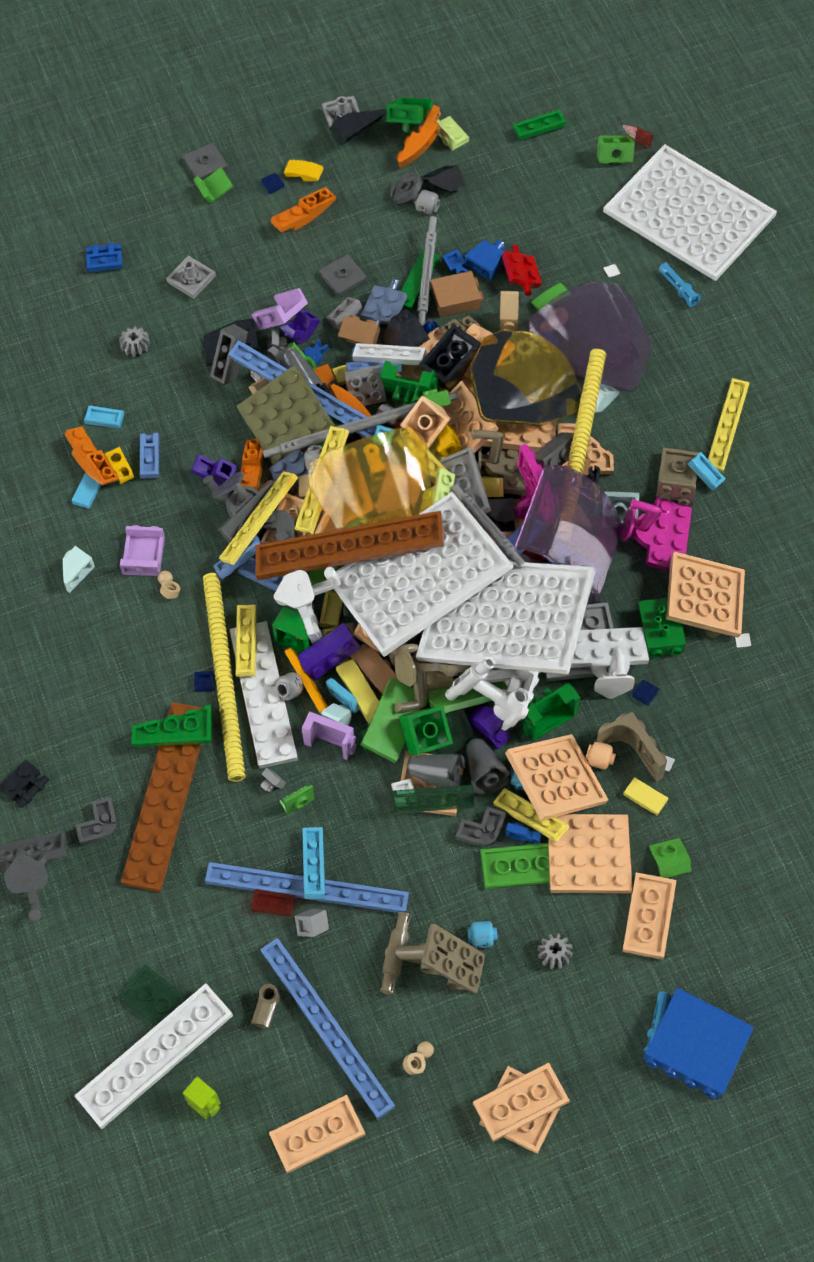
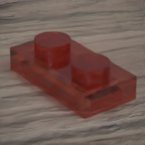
[251,889,295,917]

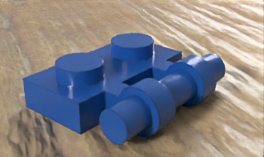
[86,242,123,272]

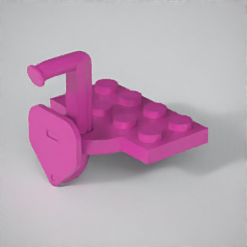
[514,443,563,526]
[619,497,692,572]

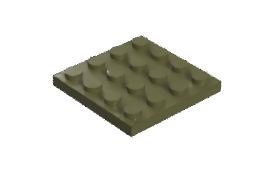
[236,365,336,465]

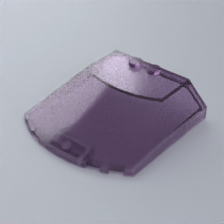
[515,465,622,604]

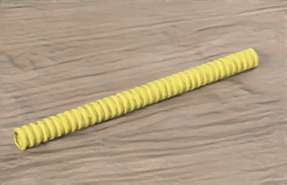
[553,349,606,539]
[203,573,246,782]

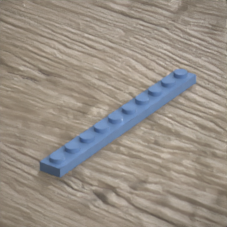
[228,340,384,447]
[205,862,409,913]
[260,938,395,1120]

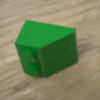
[272,607,309,654]
[399,705,453,755]

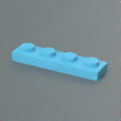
[303,827,325,899]

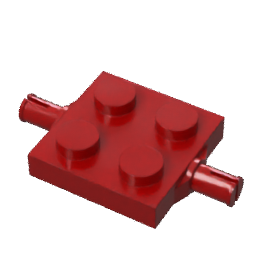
[502,244,542,296]

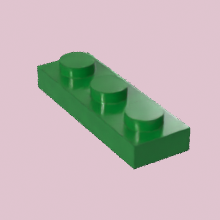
[513,110,566,141]

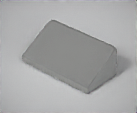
[325,297,364,331]

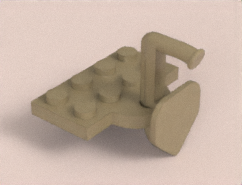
[471,429,535,496]
[395,644,471,713]

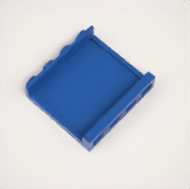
[642,988,754,1099]

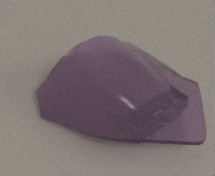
[529,281,652,392]

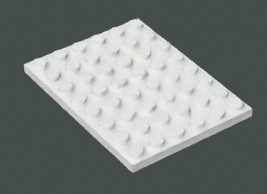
[603,144,777,281]
[326,492,514,657]
[416,561,595,674]

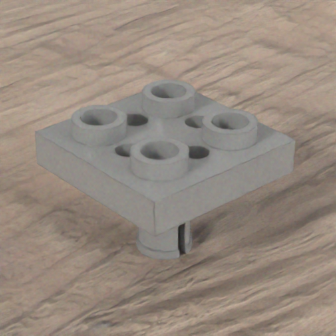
[322,96,360,133]
[166,256,216,299]
[344,365,387,406]

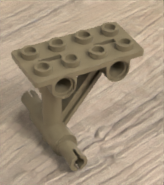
[380,912,485,995]

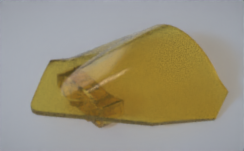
[308,426,433,530]

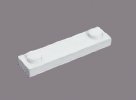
[352,343,427,365]

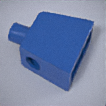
[465,240,505,282]

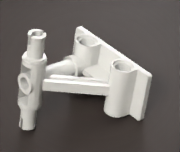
[445,657,539,731]

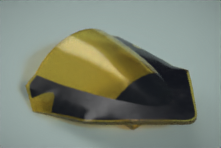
[469,329,582,426]

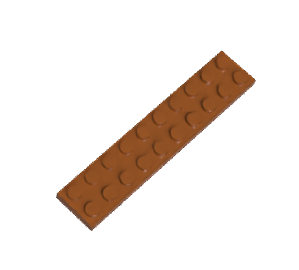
[256,511,445,580]
[121,702,202,893]

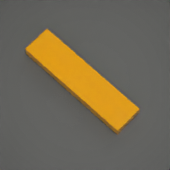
[285,648,328,713]

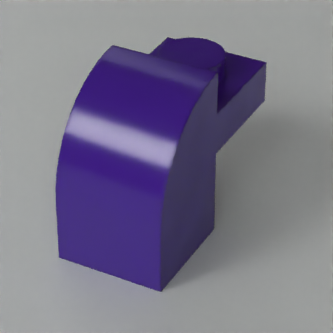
[280,310,321,344]
[191,454,237,487]
[466,705,512,749]

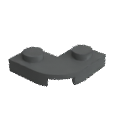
[261,510,297,542]
[76,797,116,845]
[456,807,506,846]

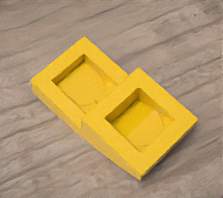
[284,160,324,182]

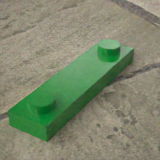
[401,250,439,311]

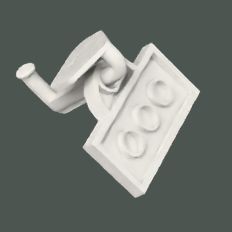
[274,567,341,644]
[571,627,649,699]

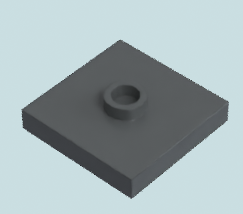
[183,143,228,181]
[319,254,367,297]

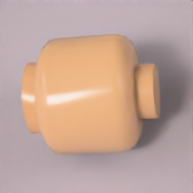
[586,741,616,770]

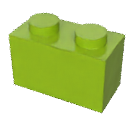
[183,1077,221,1120]

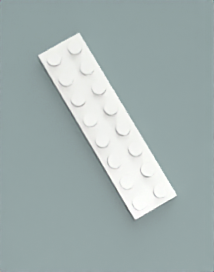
[229,621,298,769]
[75,984,233,1129]

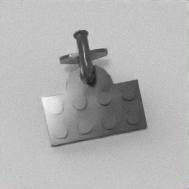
[203,472,280,543]
[0,831,67,921]

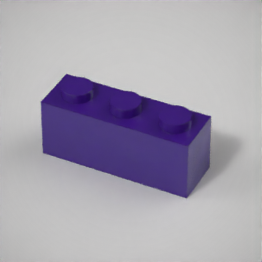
[297,623,361,681]

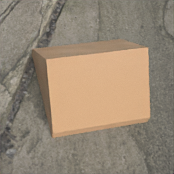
[400,396,450,449]

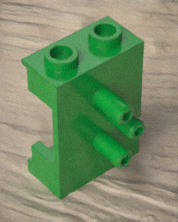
[386,98,433,133]
[380,361,440,404]
[637,598,686,658]
[521,683,580,741]

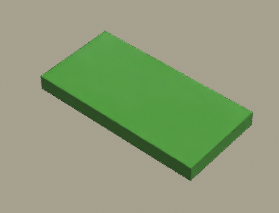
[360,677,419,763]
[427,681,507,713]
[480,843,550,890]

